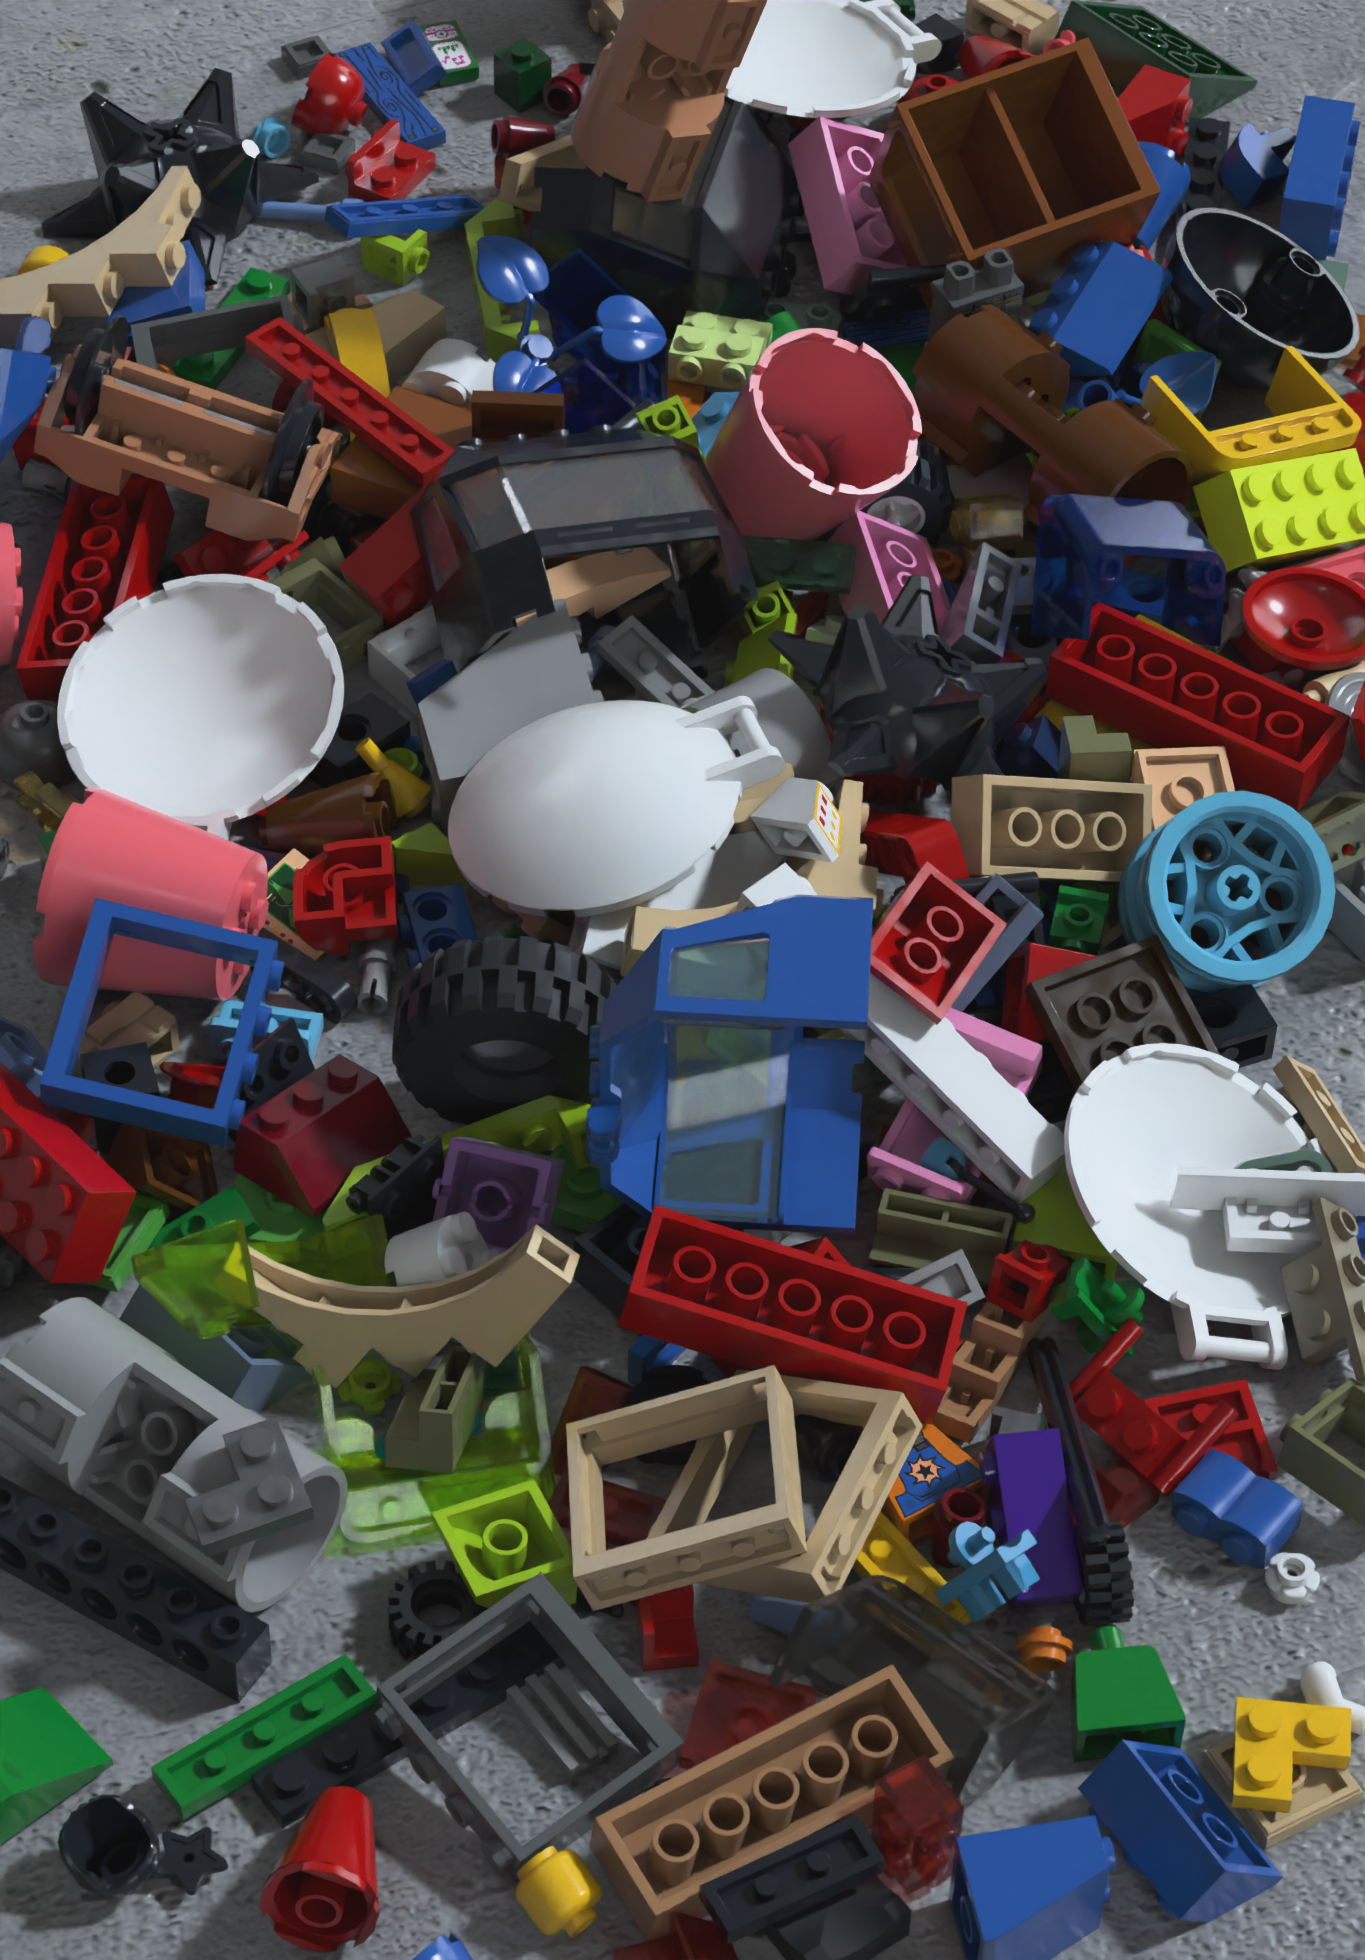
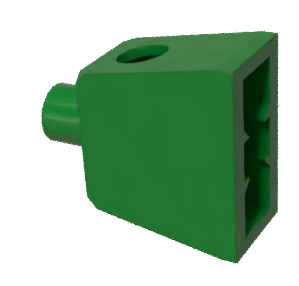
[1071,1626,1186,1762]

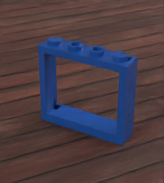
[40,898,285,1147]

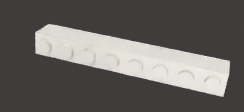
[734,863,1065,1203]

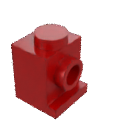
[985,1239,1070,1323]

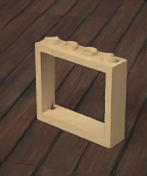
[566,1365,807,1611]
[647,1369,923,1607]

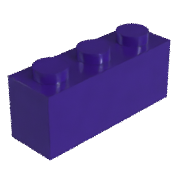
[979,1428,1083,1610]

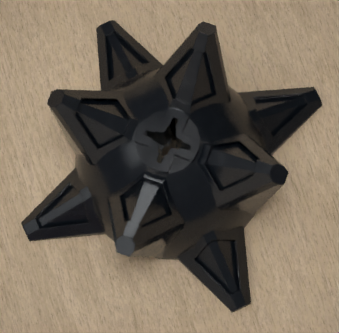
[41,68,319,286]
[768,575,1050,791]

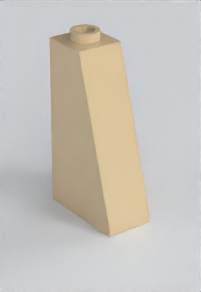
[276,289,446,385]

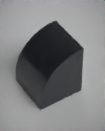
[915,13,965,74]

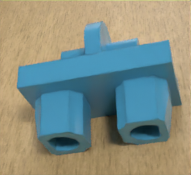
[934,1521,1041,1623]

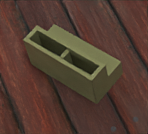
[1058,715,1132,783]
[868,1188,1013,1303]
[385,1342,483,1474]

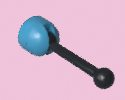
[920,1137,1036,1224]

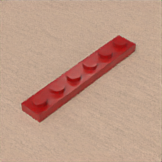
[245,317,454,487]

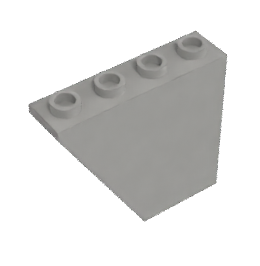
[418,598,604,809]

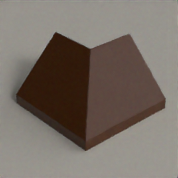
[105,1123,219,1214]

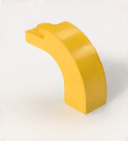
[324,308,390,442]

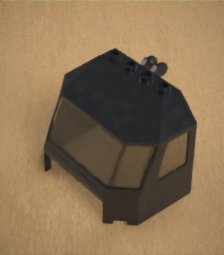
[531,63,804,339]

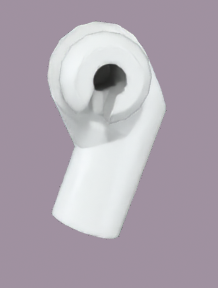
[1300,1661,1365,1736]

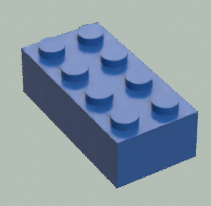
[1278,95,1361,260]

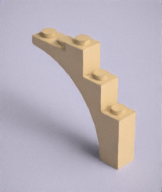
[0,166,202,347]
[621,779,884,996]
[216,1224,580,1388]

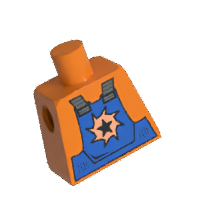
[881,1423,989,1546]

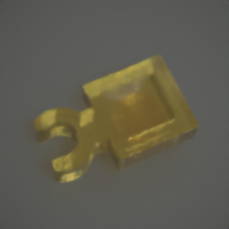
[14,770,78,832]

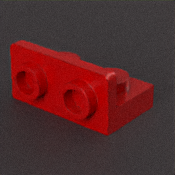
[345,119,436,202]

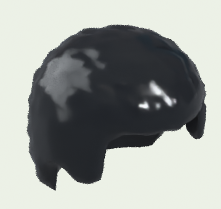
[57,1794,160,1898]

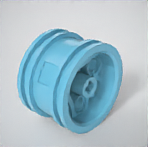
[1117,791,1336,998]

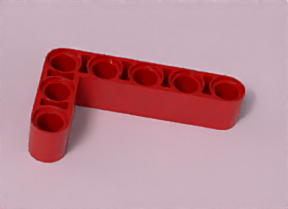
[860,810,970,885]

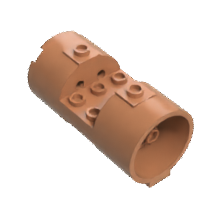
[571,0,767,202]

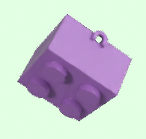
[432,1137,565,1254]

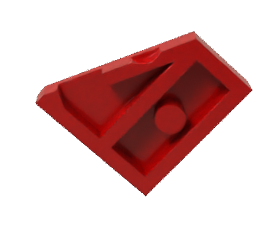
[1143,1379,1278,1480]

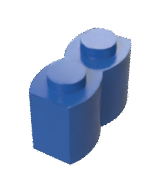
[1171,1449,1303,1569]

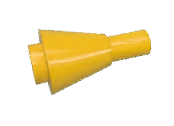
[355,737,431,818]

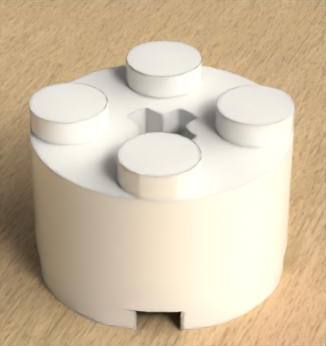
[401,339,496,409]
[384,1211,500,1287]

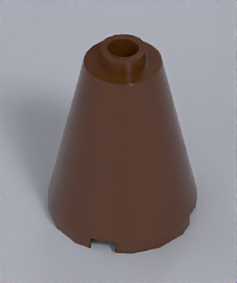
[259,772,398,858]

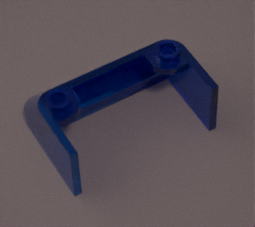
[531,247,668,434]
[1031,493,1226,646]

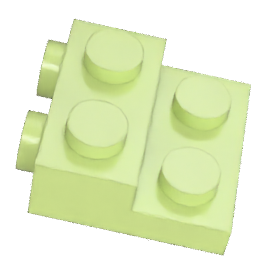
[668,310,773,391]

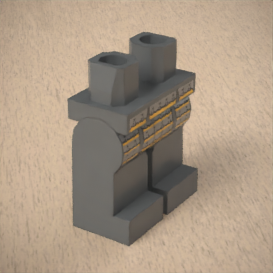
[927,248,1025,344]

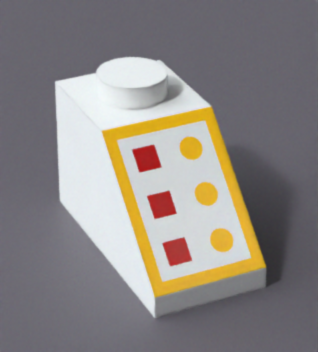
[750,777,843,863]

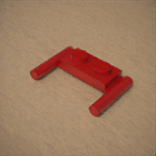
[1069,1318,1239,1496]

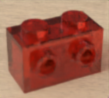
[871,1755,964,1895]

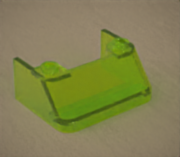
[131,1214,397,1339]
[312,1334,556,1543]

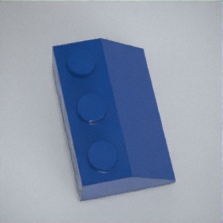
[1027,241,1172,377]
[1078,1740,1283,1922]

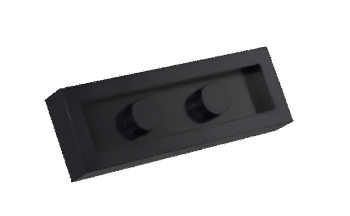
[699,1814,885,1945]

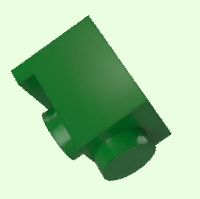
[1048,885,1109,956]

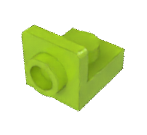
[360,229,430,287]

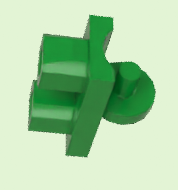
[1048,1257,1145,1361]

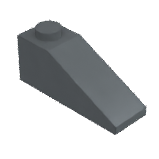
[939,541,1022,664]

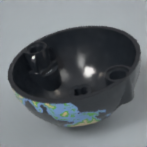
[1160,207,1360,391]

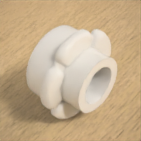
[1264,1552,1320,1604]

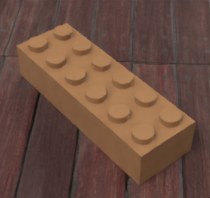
[589,1664,954,1944]

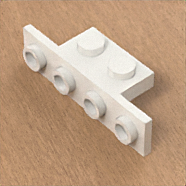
[1170,1166,1365,1254]

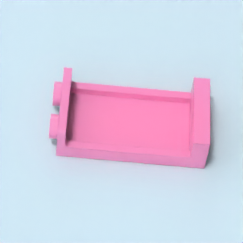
[867,1007,1042,1205]

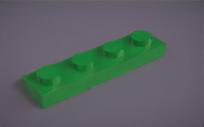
[172,267,290,390]
[151,1654,376,1820]

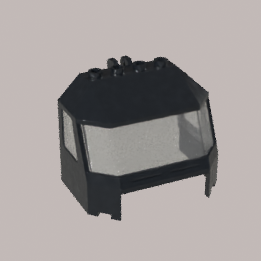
[410,425,759,673]

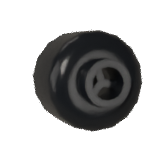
[794,1414,863,1484]

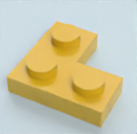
[1231,1697,1351,1813]

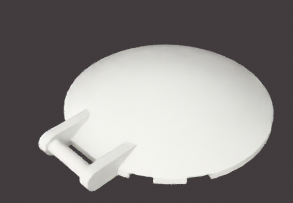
[724,0,942,119]
[57,574,344,840]
[448,696,785,917]
[1064,1043,1335,1370]

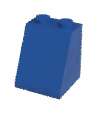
[949,1815,1116,1960]

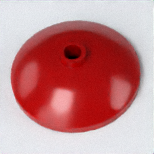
[1241,567,1365,671]

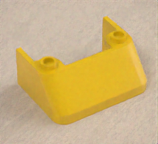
[1140,346,1362,486]

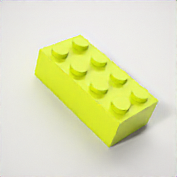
[1193,448,1365,575]

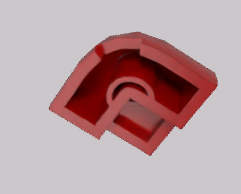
[293,836,399,954]

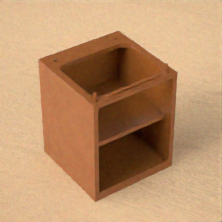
[868,38,1161,314]

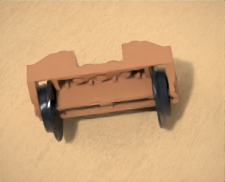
[34,315,344,542]

